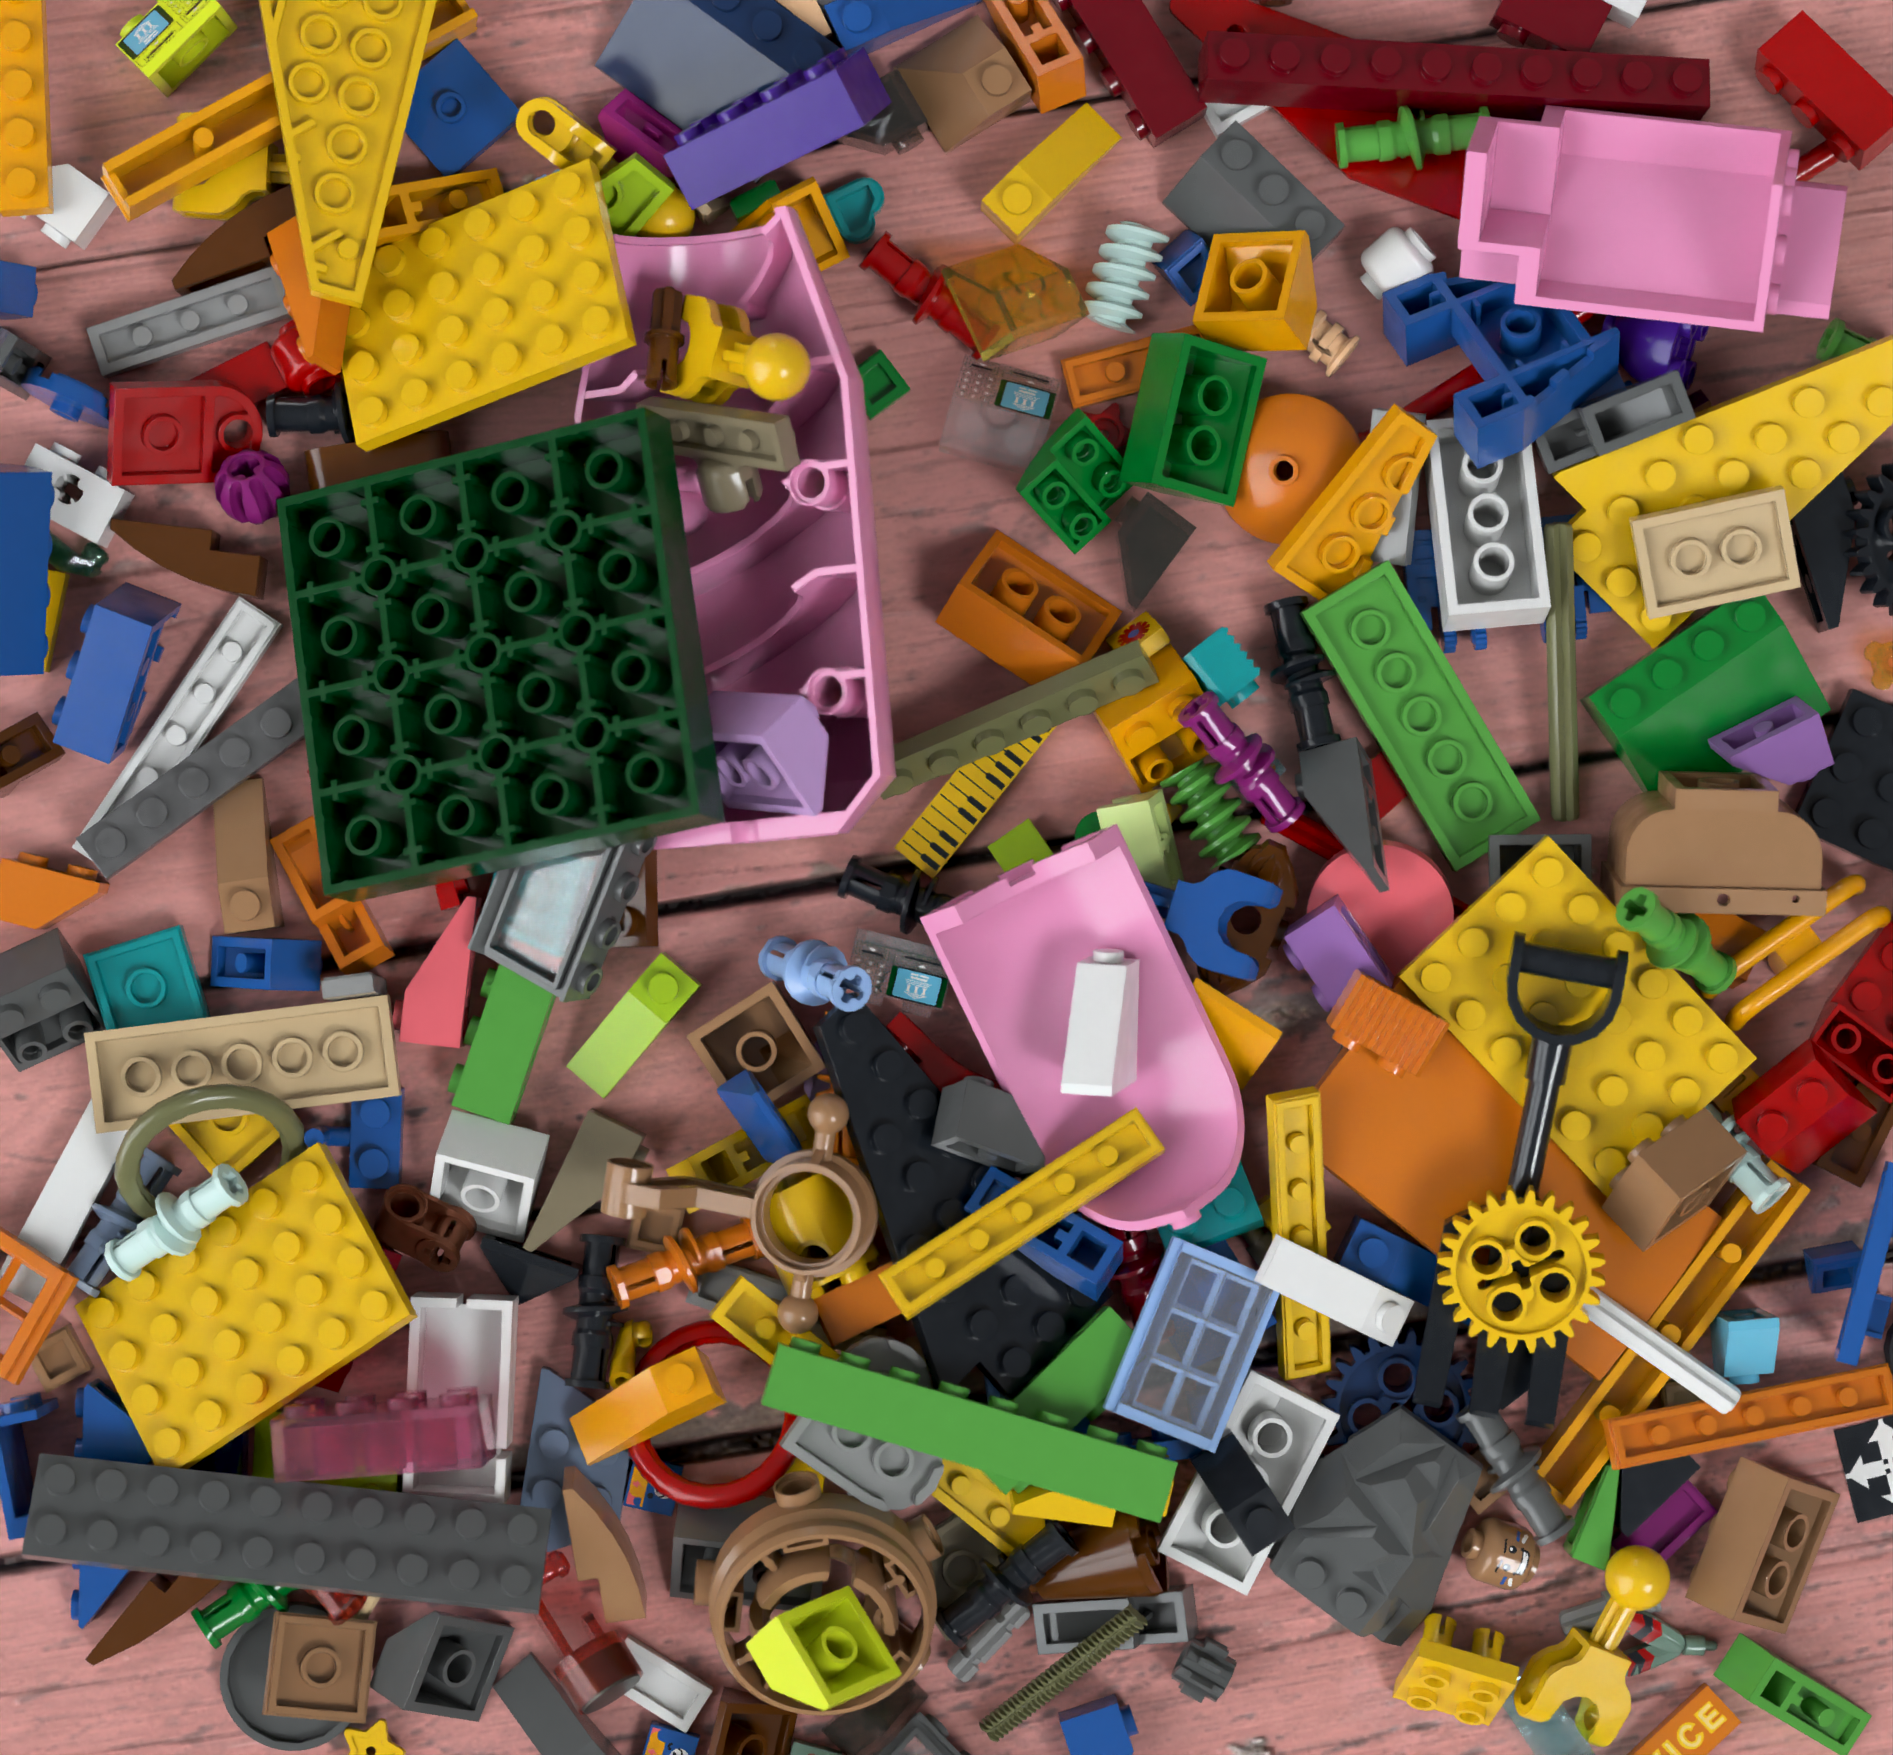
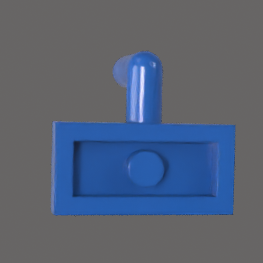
[304,1088,405,1189]

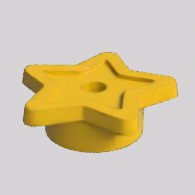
[344,1718,406,1755]

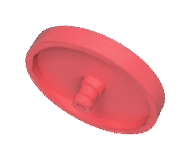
[1307,840,1454,977]

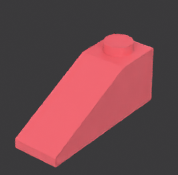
[393,896,482,1048]

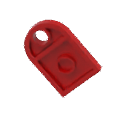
[107,380,263,486]

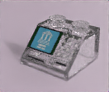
[939,354,1062,474]
[849,928,950,1018]

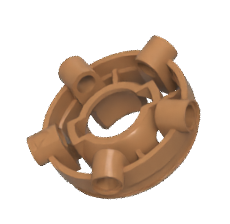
[693,1471,944,1716]

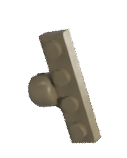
[636,396,801,513]

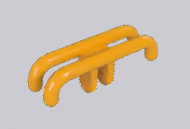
[1700,874,1891,1031]

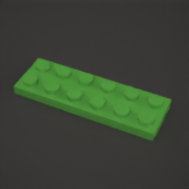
[1299,560,1541,872]

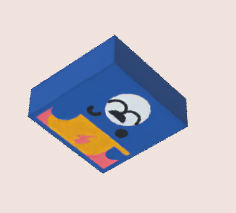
[623,1460,684,1517]
[642,1721,700,1755]

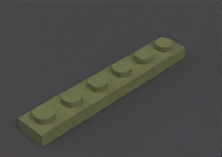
[880,640,1159,800]

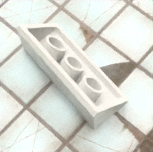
[1156,1369,1340,1596]

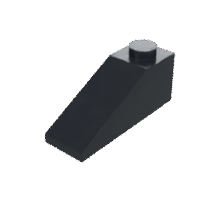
[1790,472,1858,633]

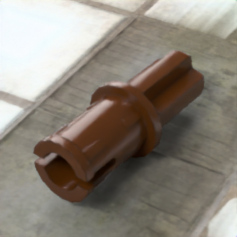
[644,286,685,391]

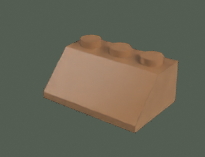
[1685,1456,1840,1634]

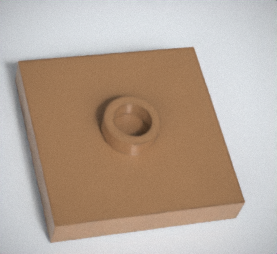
[262,1612,377,1724]

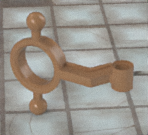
[600,1093,878,1334]

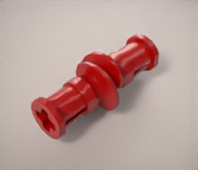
[858,231,1004,361]

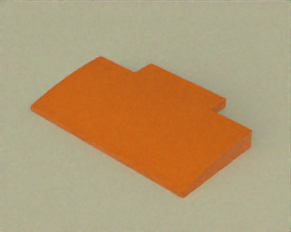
[1315,974,1723,1381]

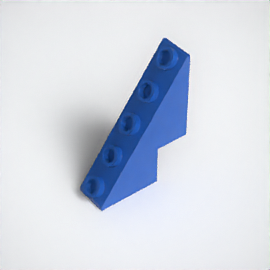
[71,1378,153,1629]

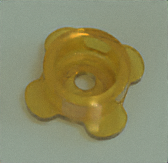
[1864,641,1893,690]

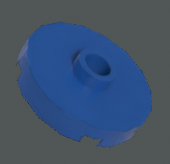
[21,366,109,429]

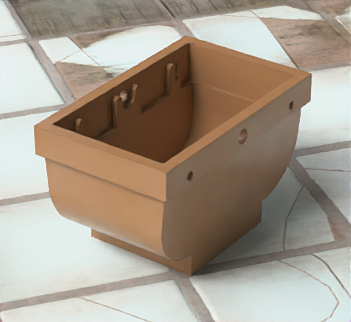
[1600,771,1827,916]

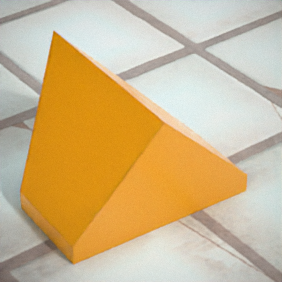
[729,176,850,272]

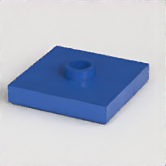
[405,38,519,176]

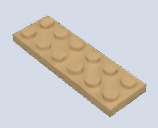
[84,995,402,1134]

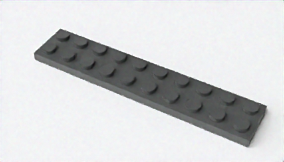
[22,1453,552,1614]

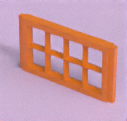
[0,1226,79,1385]

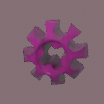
[215,448,290,525]

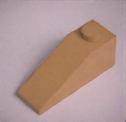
[213,778,285,934]

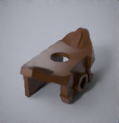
[1197,838,1299,996]

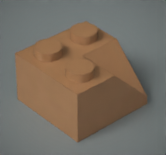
[686,981,826,1102]
[1601,1108,1747,1252]

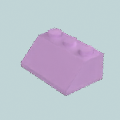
[708,691,829,816]

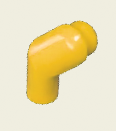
[609,1319,653,1389]

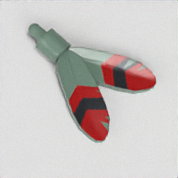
[1623,1611,1717,1676]

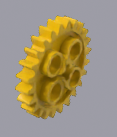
[1437,1185,1605,1353]

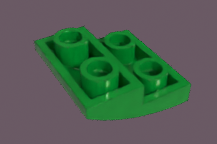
[1016,408,1133,555]

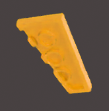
[1267,403,1437,600]

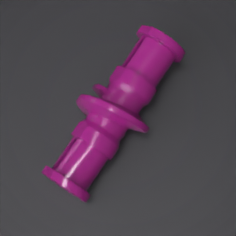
[1178,691,1305,833]

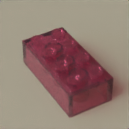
[270,1386,497,1483]

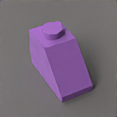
[1708,696,1835,786]

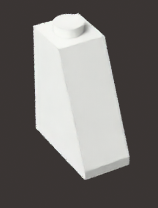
[1061,949,1140,1097]

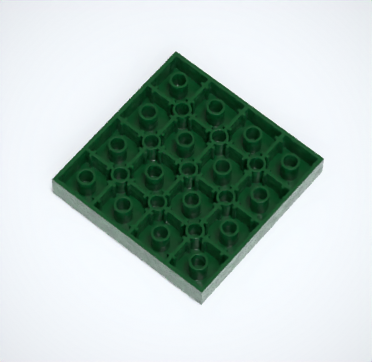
[276,407,725,902]

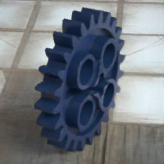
[1320,1327,1478,1452]

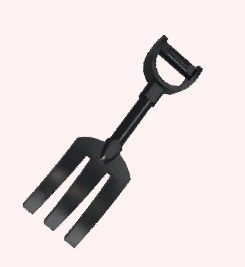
[1412,931,1629,1430]

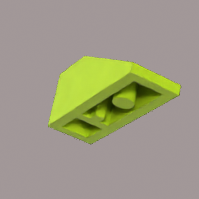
[566,952,703,1099]

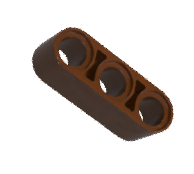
[304,430,452,491]

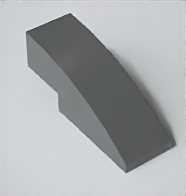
[1534,369,1696,474]
[1032,1584,1199,1655]

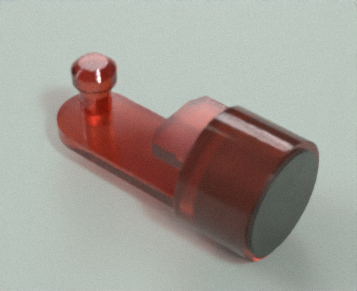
[533,1550,644,1715]

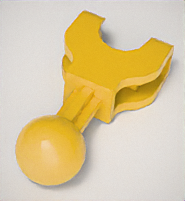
[516,97,695,238]
[172,112,291,221]
[659,294,811,406]
[1513,1545,1670,1747]

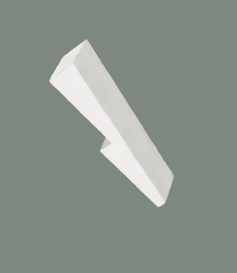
[0,1098,128,1304]

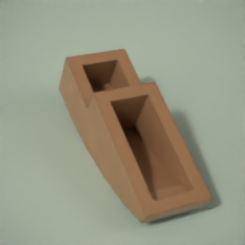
[563,1466,647,1623]

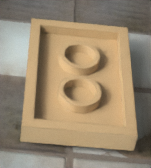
[1629,485,1801,619]

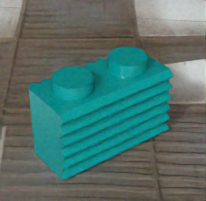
[1182,627,1260,709]

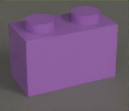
[1283,894,1394,1012]

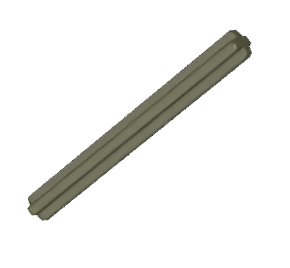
[1544,522,1580,822]

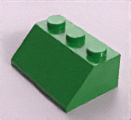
[1119,333,1267,507]

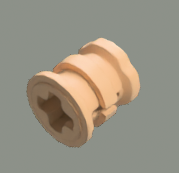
[1307,309,1361,377]

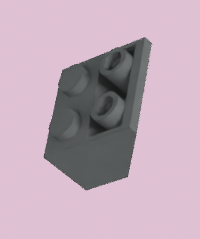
[0,927,106,1072]

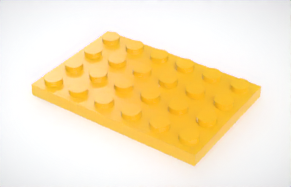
[342,159,637,452]
[1397,835,1757,1198]
[75,1142,418,1469]

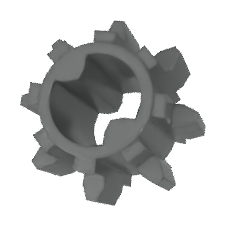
[1171,1636,1237,1703]

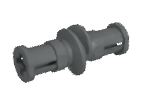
[1455,1404,1576,1547]

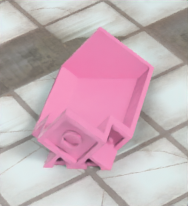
[1457,105,1848,332]

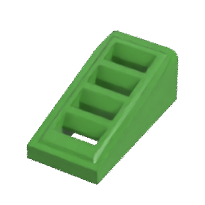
[1563,1459,1620,1571]

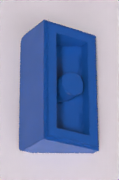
[717,1069,803,1163]

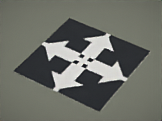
[1834,1416,1893,1523]

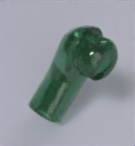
[48,531,109,578]

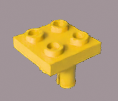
[1392,1613,1520,1726]

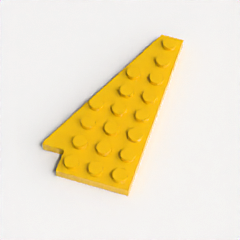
[258,0,437,309]
[1552,334,1893,649]

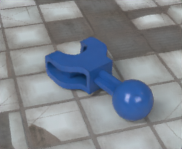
[1144,869,1283,981]

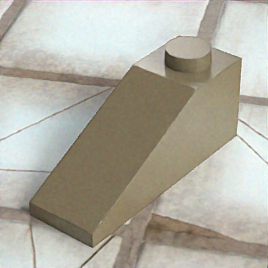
[523,1108,650,1252]

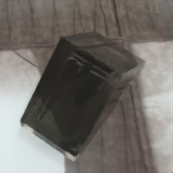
[821,1679,929,1755]

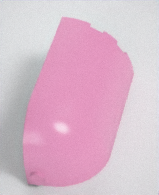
[920,824,1245,1231]

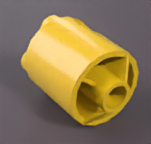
[770,1172,880,1300]

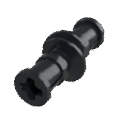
[266,380,423,443]
[1263,596,1341,753]
[837,855,955,935]
[563,1234,628,1390]
[936,1519,1079,1648]

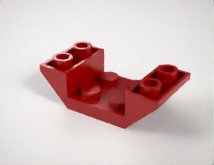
[1809,913,1893,1104]

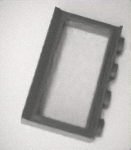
[467,837,658,1003]

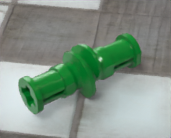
[191,1582,299,1649]

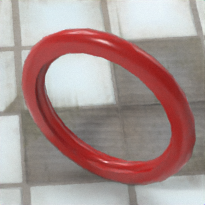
[628,1319,798,1509]

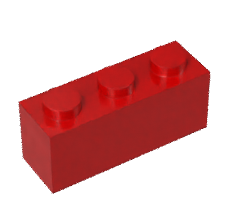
[1755,10,1893,171]

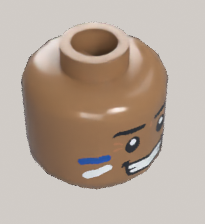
[1461,1517,1540,1590]

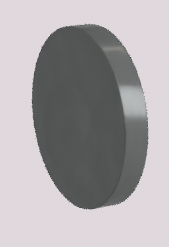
[220,1601,350,1751]

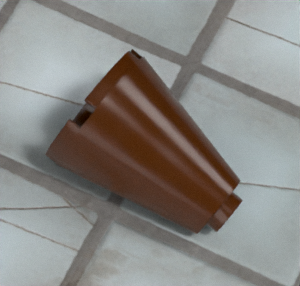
[1029,1510,1170,1600]

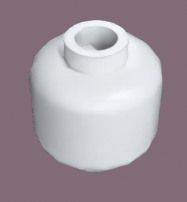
[1360,227,1436,300]

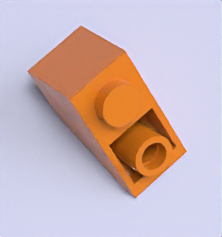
[0,851,110,929]

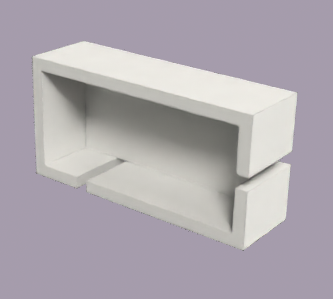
[402,1291,519,1504]

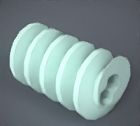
[1079,221,1169,334]

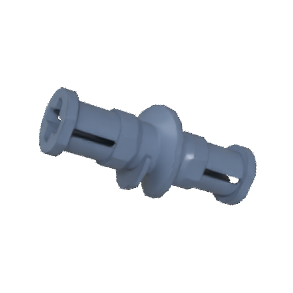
[67,1147,182,1298]

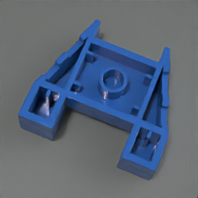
[1382,272,1620,469]

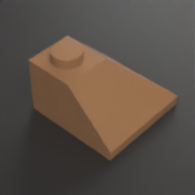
[893,15,1032,154]

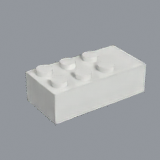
[1424,418,1551,632]

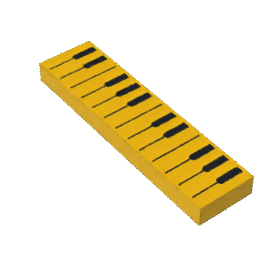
[894,726,1056,879]

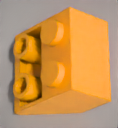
[1093,644,1208,793]

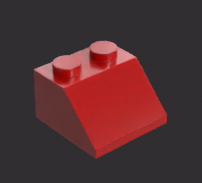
[1731,1038,1877,1174]

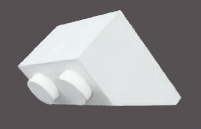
[430,1109,550,1243]

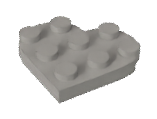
[779,1335,944,1511]

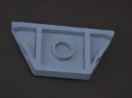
[520,1366,630,1552]

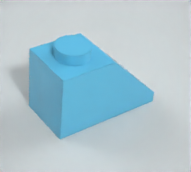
[1710,1308,1780,1385]

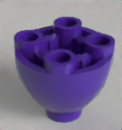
[1601,315,1709,391]

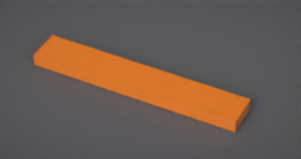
[1601,1363,1893,1470]

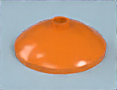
[1224,393,1362,544]

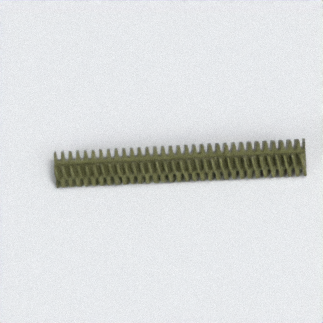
[979,1604,1148,1742]

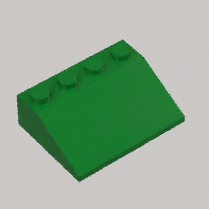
[1580,595,1831,792]

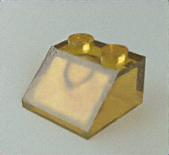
[941,244,1090,362]

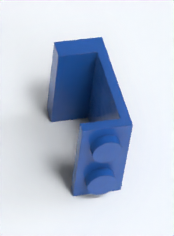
[0,1392,59,1540]

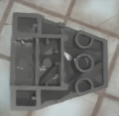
[1267,1404,1483,1646]

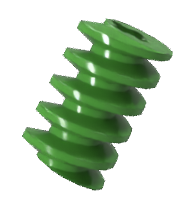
[1160,757,1262,870]

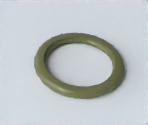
[114,1083,307,1219]

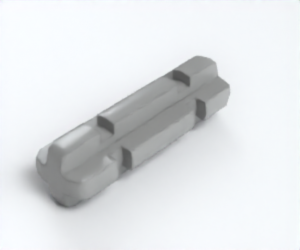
[947,1602,1030,1682]

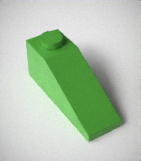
[1713,1633,1872,1755]

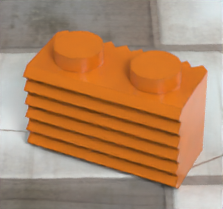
[1326,968,1450,1078]

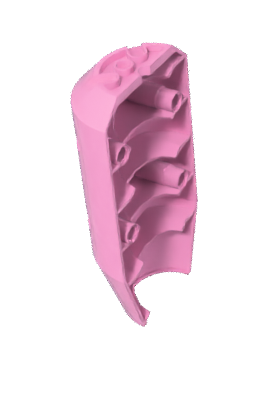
[574,206,896,850]

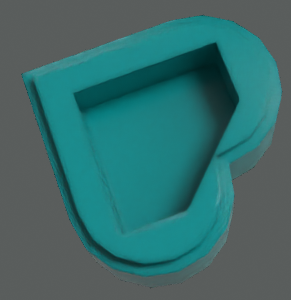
[823,177,885,244]

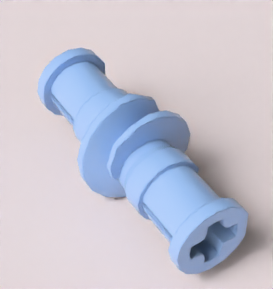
[758,936,872,1012]

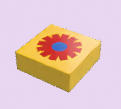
[1105,611,1171,657]

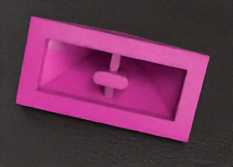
[598,88,683,178]

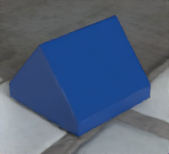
[1803,1240,1862,1294]

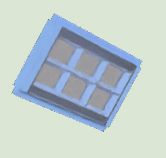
[1102,1236,1280,1453]

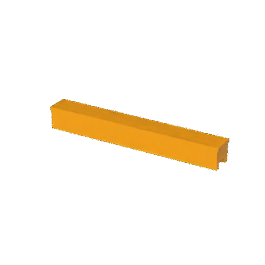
[101,0,478,222]
[1535,1154,1811,1510]

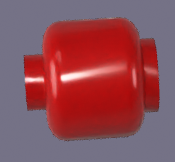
[270,320,342,396]

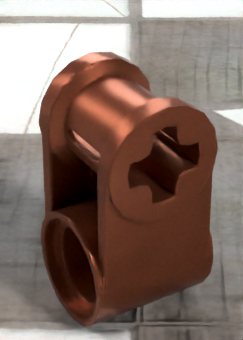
[373,1184,477,1272]

